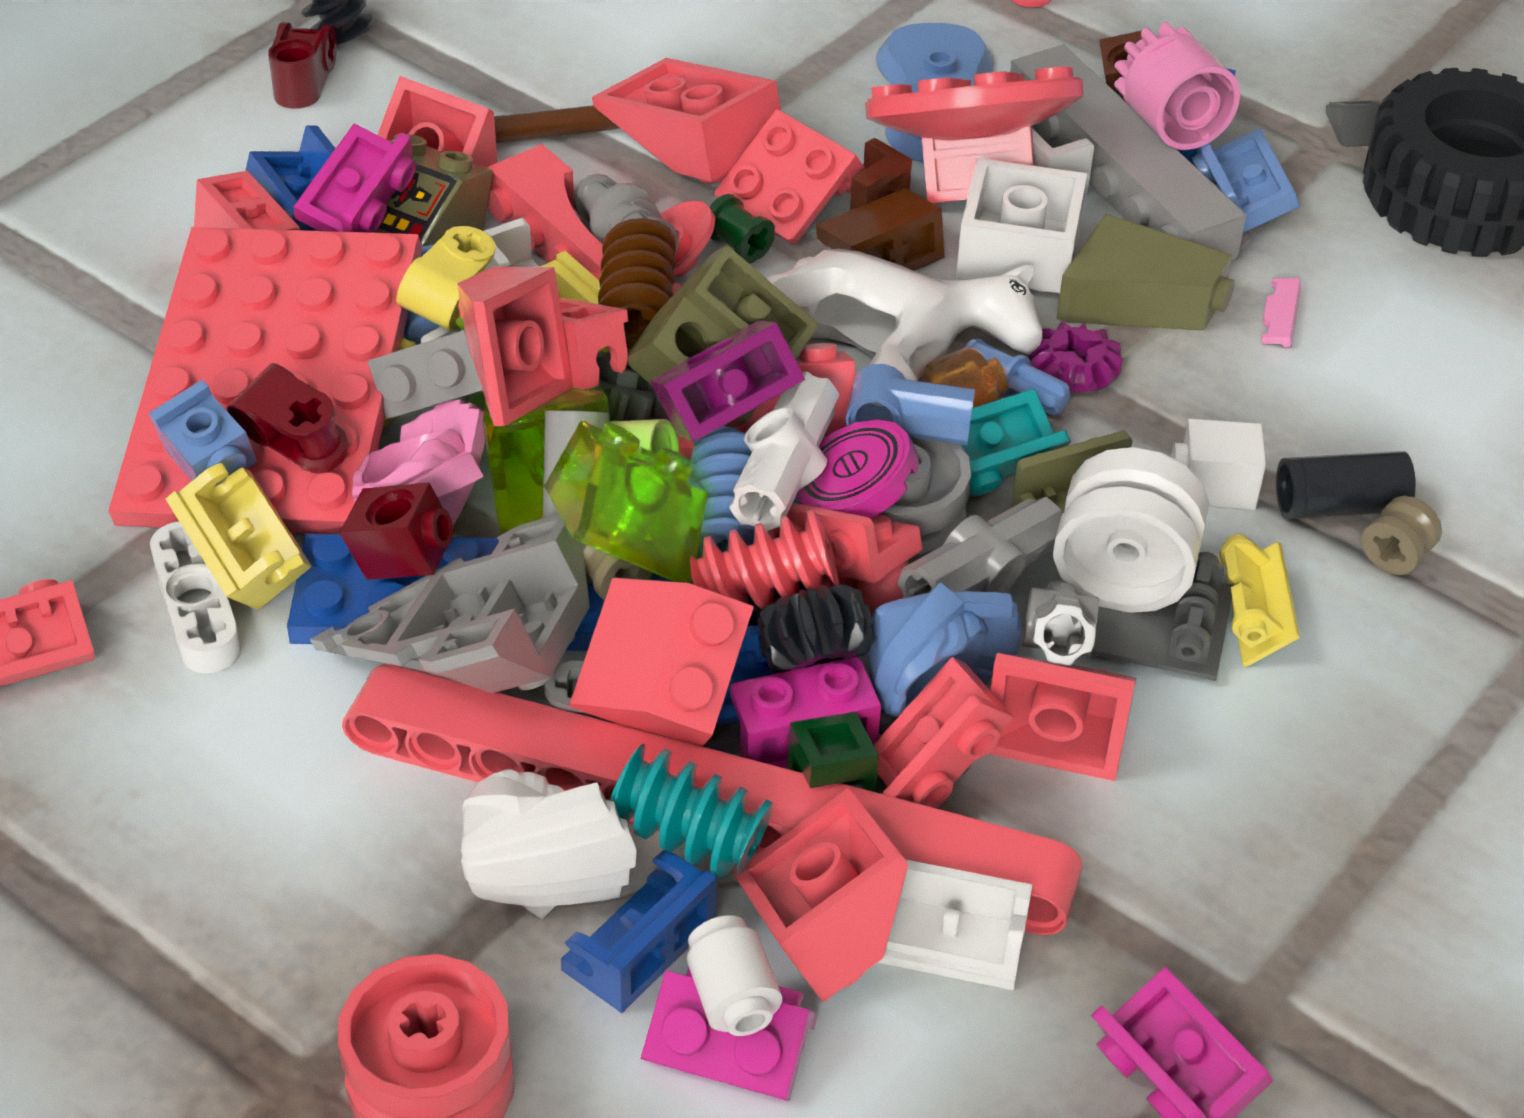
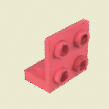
[714,109,865,245]

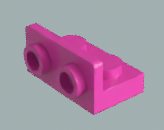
[730,657,881,769]

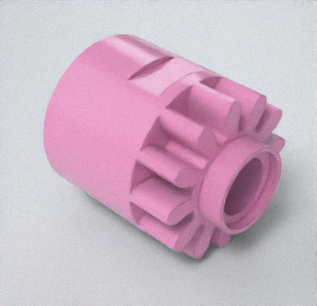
[1114,22,1240,150]

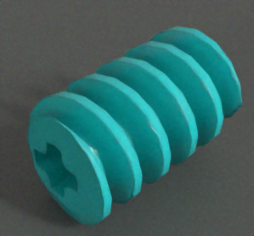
[610,744,773,878]

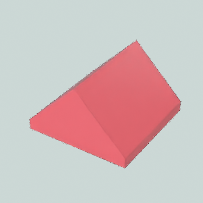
[378,76,497,168]

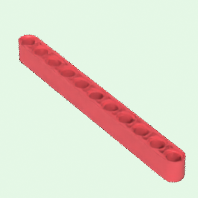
[342,664,1083,936]

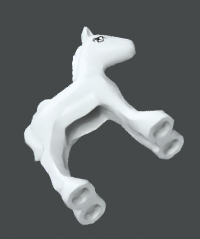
[766,249,1042,406]

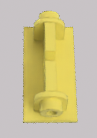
[1219,534,1300,667]

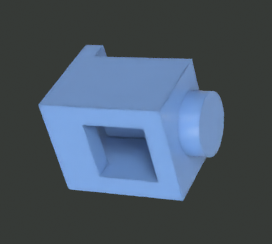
[149,380,257,486]

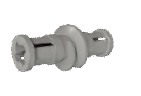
[573,173,679,255]

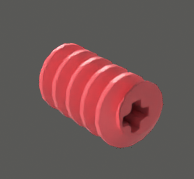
[690,509,839,609]

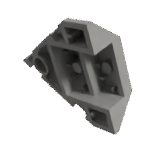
[310,509,589,693]

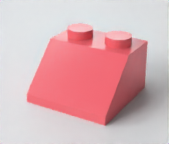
[568,578,754,747]

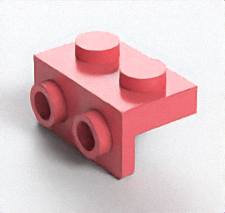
[874,657,1014,808]

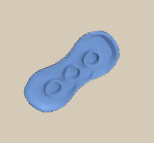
[876,23,993,163]

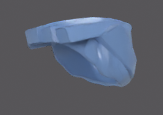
[865,582,1022,718]

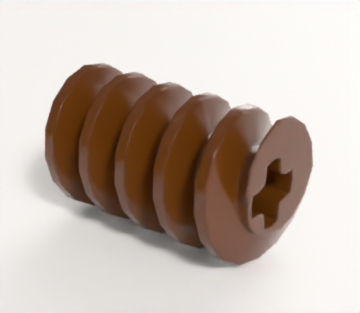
[598,218,677,349]

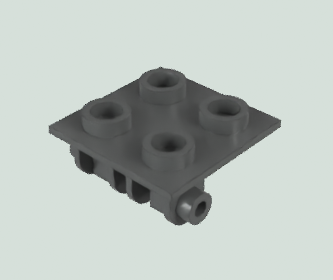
[1090,552,1234,681]

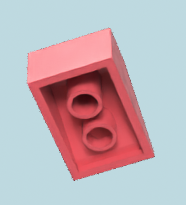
[592,58,781,184]

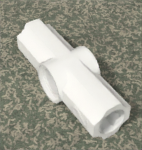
[729,371,839,531]

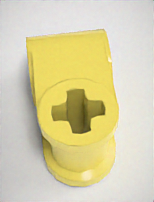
[396,226,496,331]

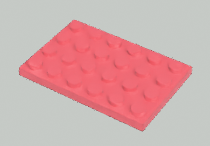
[108,227,422,534]

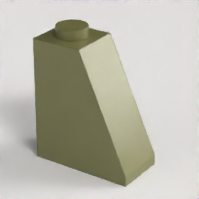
[1056,214,1235,330]

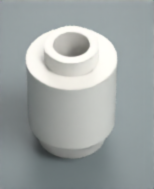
[686,915,782,1036]

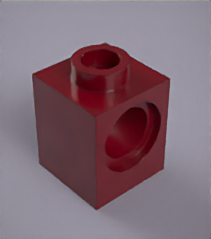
[339,482,455,580]

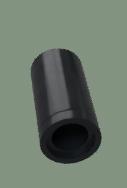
[1276,451,1416,519]

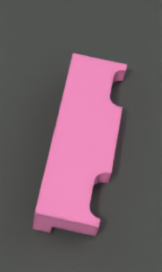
[1261,277,1301,348]

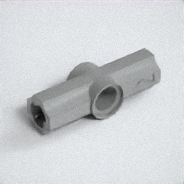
[897,497,1061,598]
[1023,581,1099,666]

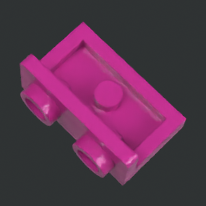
[294,123,416,233]
[640,967,818,1101]
[1091,967,1273,1118]

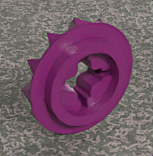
[1029,321,1123,392]

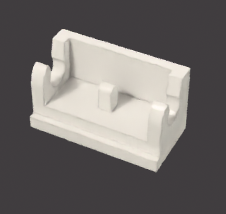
[877,859,1033,990]

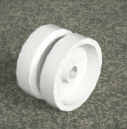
[1053,447,1209,613]

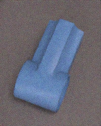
[846,364,975,445]

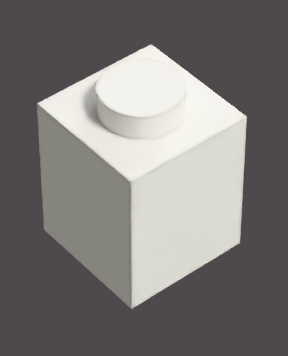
[1171,419,1266,510]

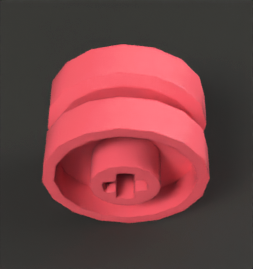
[338,954,514,1118]

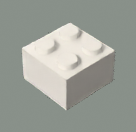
[956,158,1088,293]

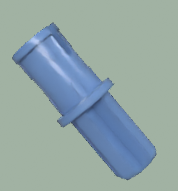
[958,338,1071,415]

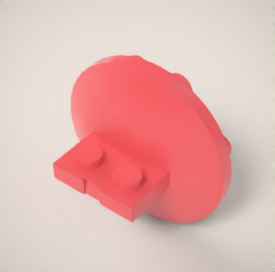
[865,66,1084,203]

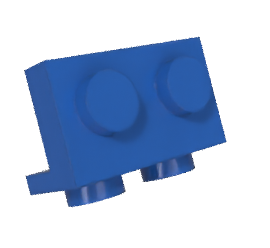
[245,125,335,231]

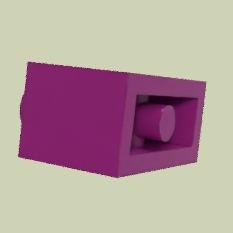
[649,320,805,442]

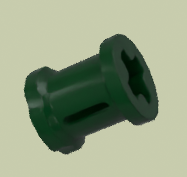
[710,194,775,264]

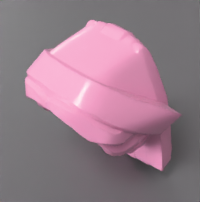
[352,400,490,525]

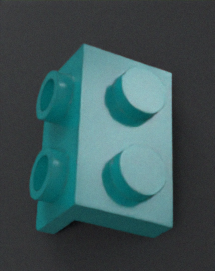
[960,389,1071,497]

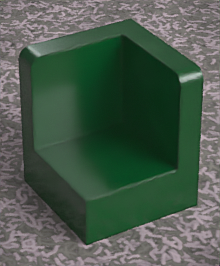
[787,712,879,792]

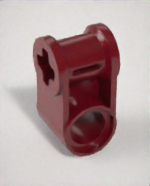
[268,22,337,108]
[226,363,350,473]

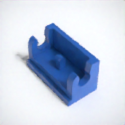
[561,850,717,1013]

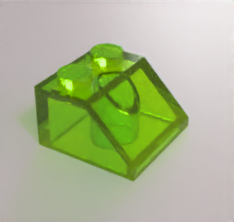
[544,420,708,583]

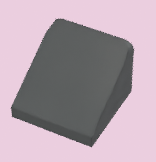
[1326,100,1381,147]

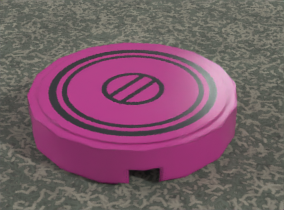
[795,419,919,518]

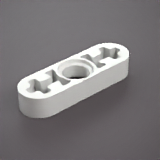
[150,522,241,674]

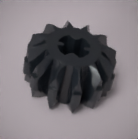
[757,584,875,673]

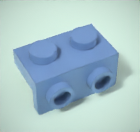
[1191,128,1300,233]

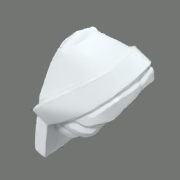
[461,769,637,920]

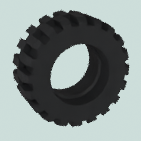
[1363,68,1524,257]

